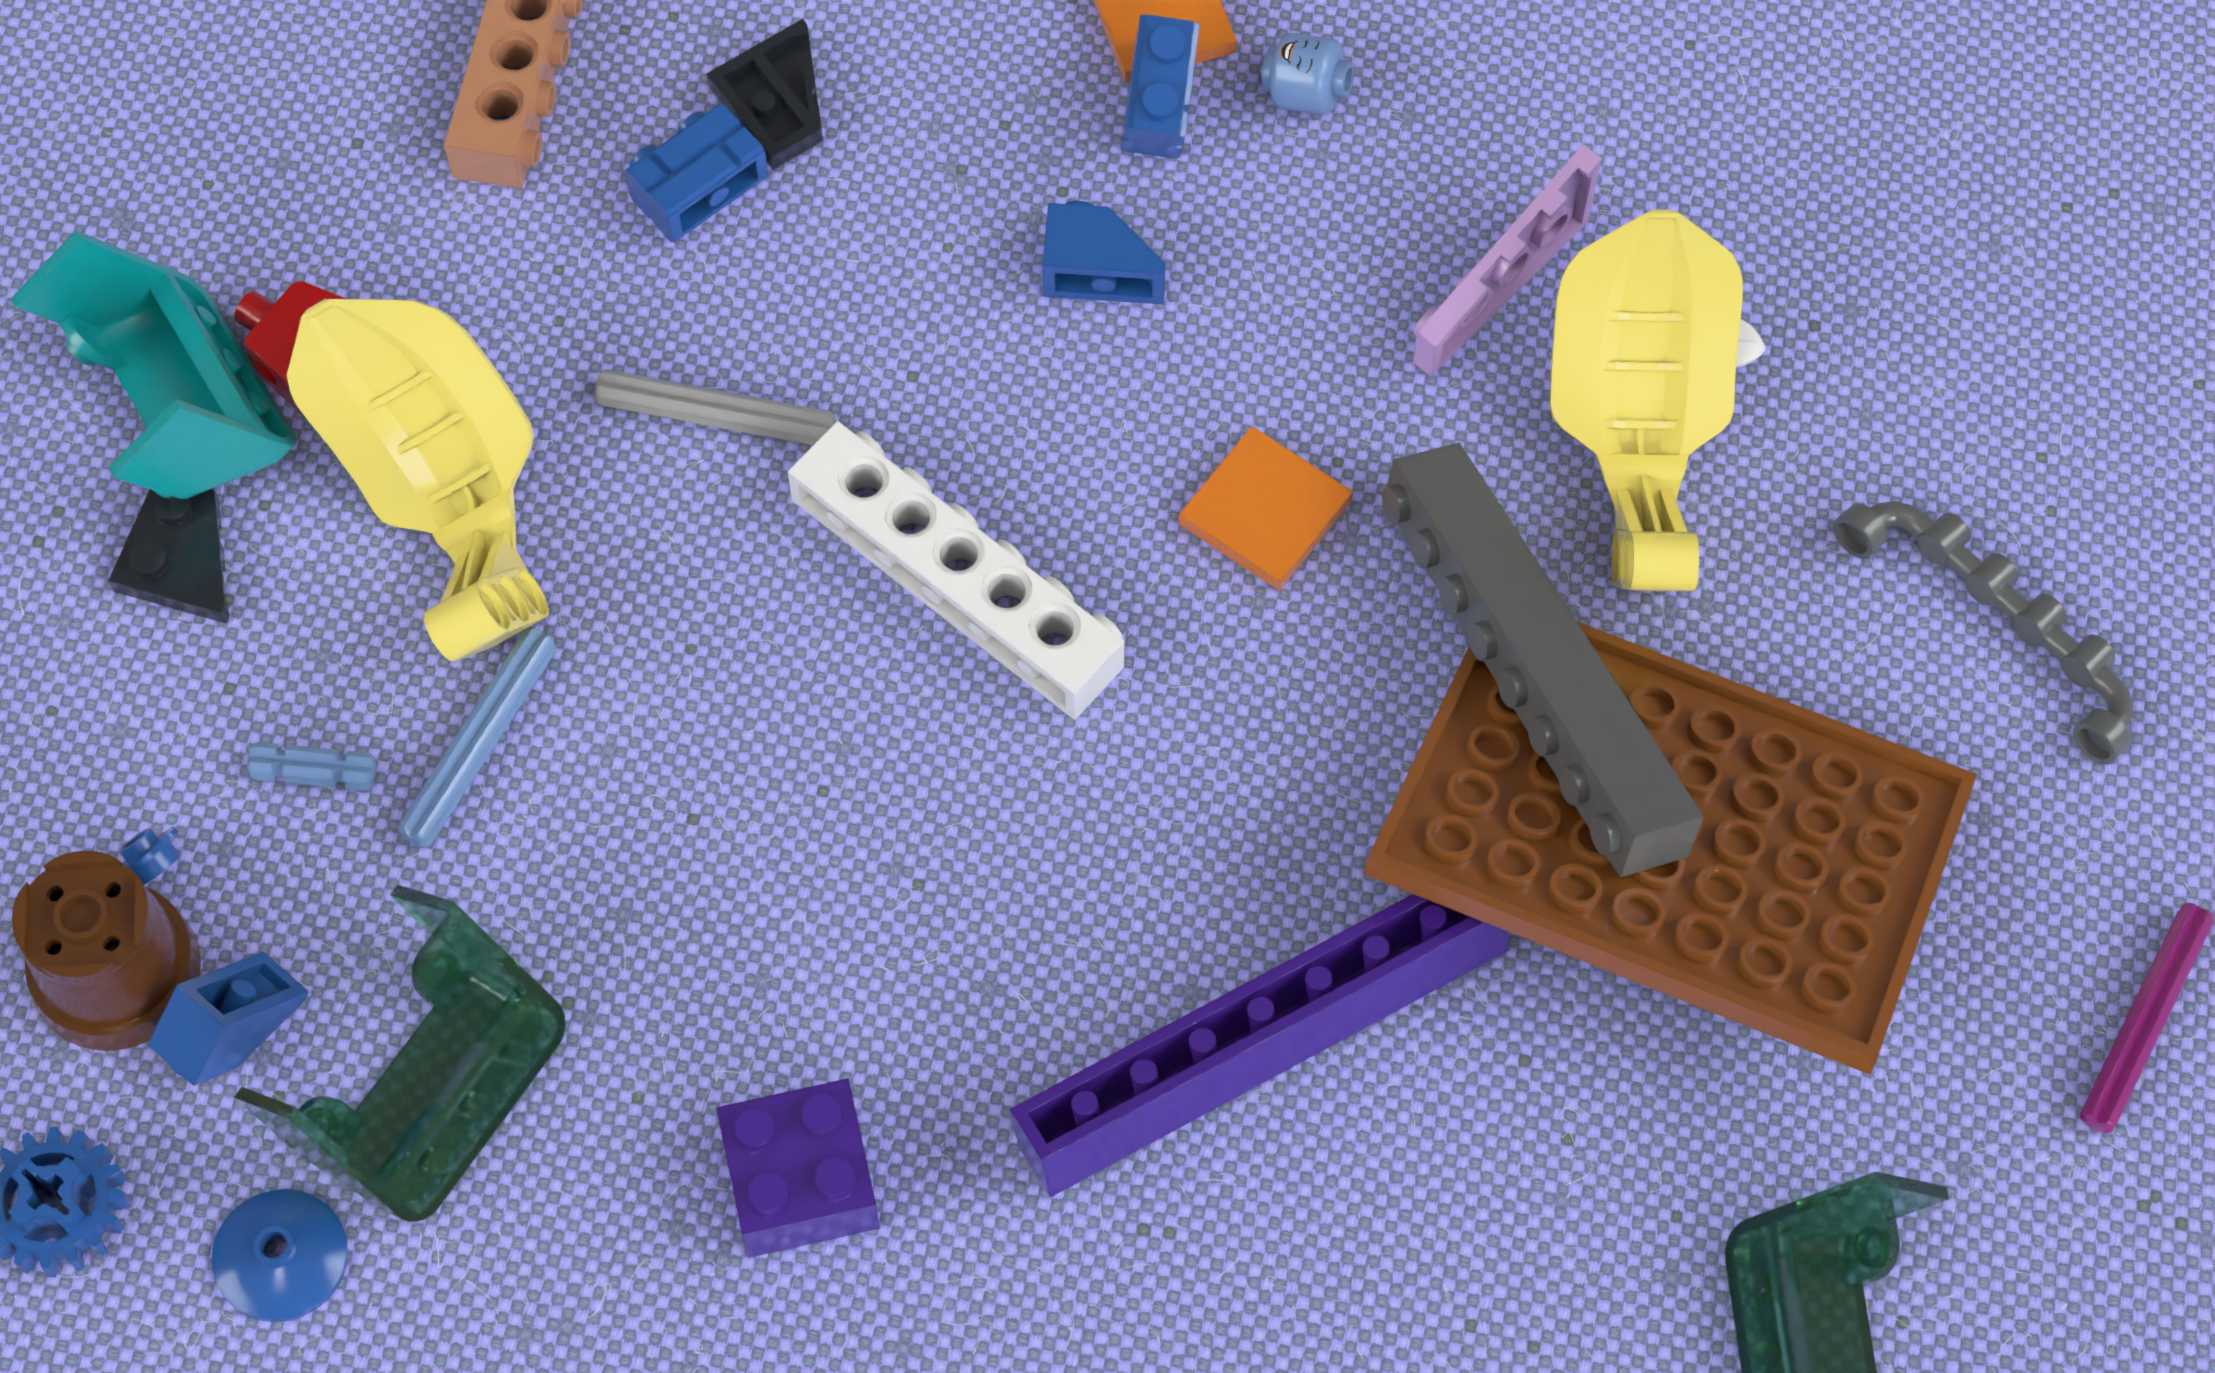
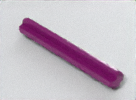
[2080,903,2214,1133]

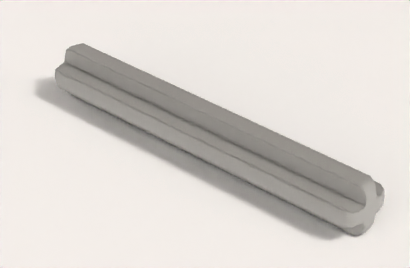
[595,369,836,445]

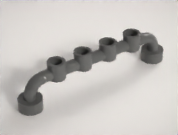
[1833,501,2133,765]

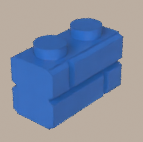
[1121,14,1200,158]
[625,103,768,243]

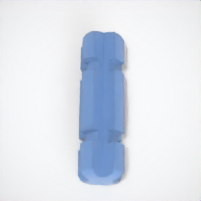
[247,742,376,791]

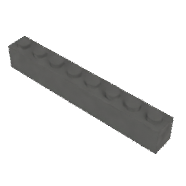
[1382,442,1704,878]

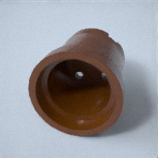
[12,851,201,1051]

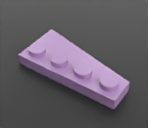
[1413,144,1602,377]

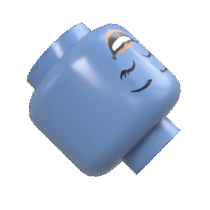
[1262,33,1354,115]

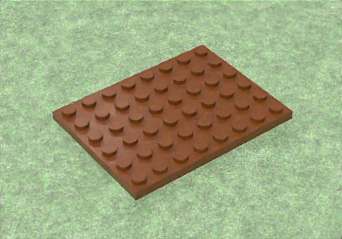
[1363,622,1977,1075]

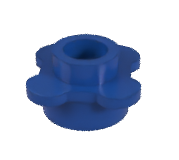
[119,826,180,885]

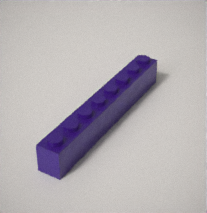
[1009,894,1509,1198]

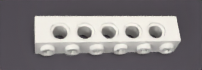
[788,421,1124,720]

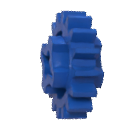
[0,1127,130,1277]

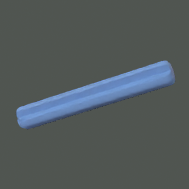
[398,627,556,848]

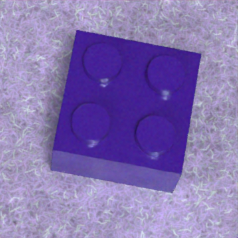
[716,1078,880,1258]

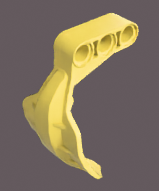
[1550,209,1743,591]
[287,299,549,662]

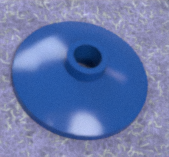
[211,1189,348,1322]

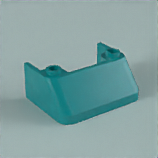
[11,230,297,499]

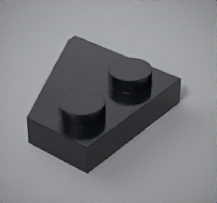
[706,19,823,170]
[108,489,229,624]

